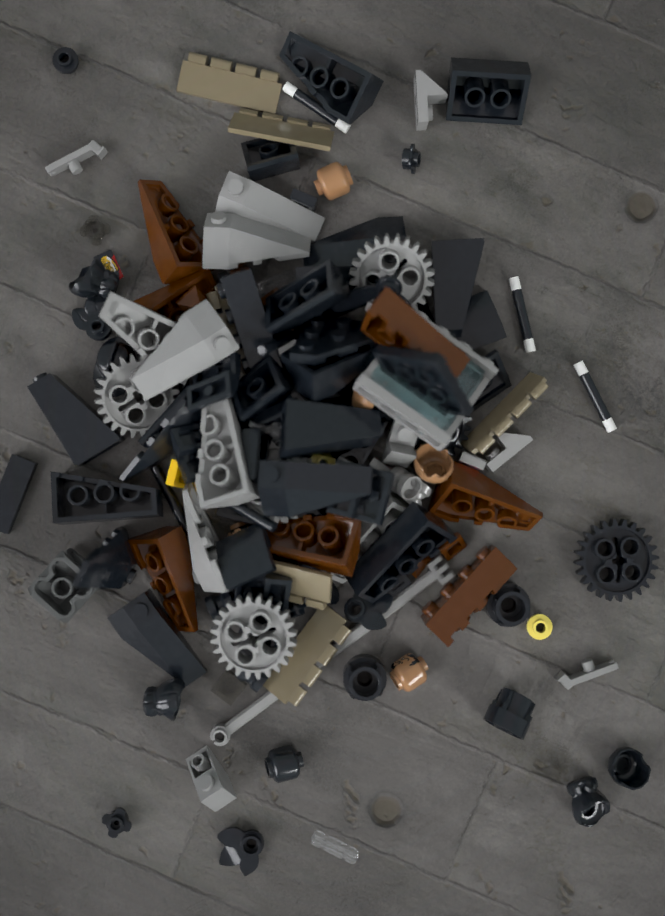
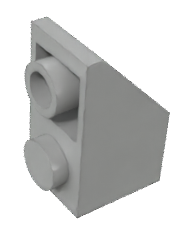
[186,745,237,812]

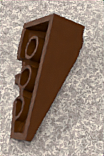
[138,179,216,284]
[133,269,216,360]
[427,461,543,531]
[254,513,362,577]
[128,526,198,632]

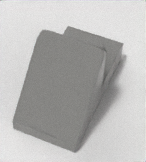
[413,70,448,131]
[381,419,418,468]
[485,433,533,472]

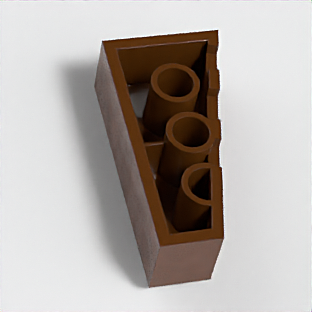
[360,286,471,378]
[421,545,518,647]

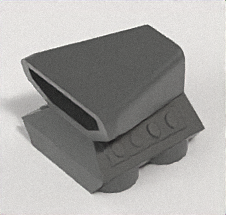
[28,548,99,623]

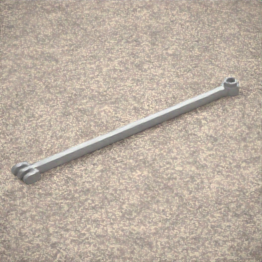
[210,554,456,746]

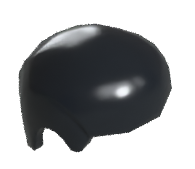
[608,747,651,790]

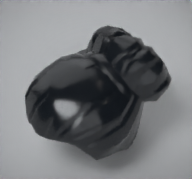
[69,258,119,299]
[142,678,186,721]
[567,776,610,827]

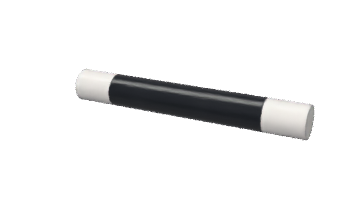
[282,81,351,134]
[509,276,536,353]
[574,360,617,433]

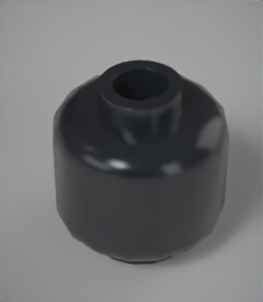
[264,745,304,783]

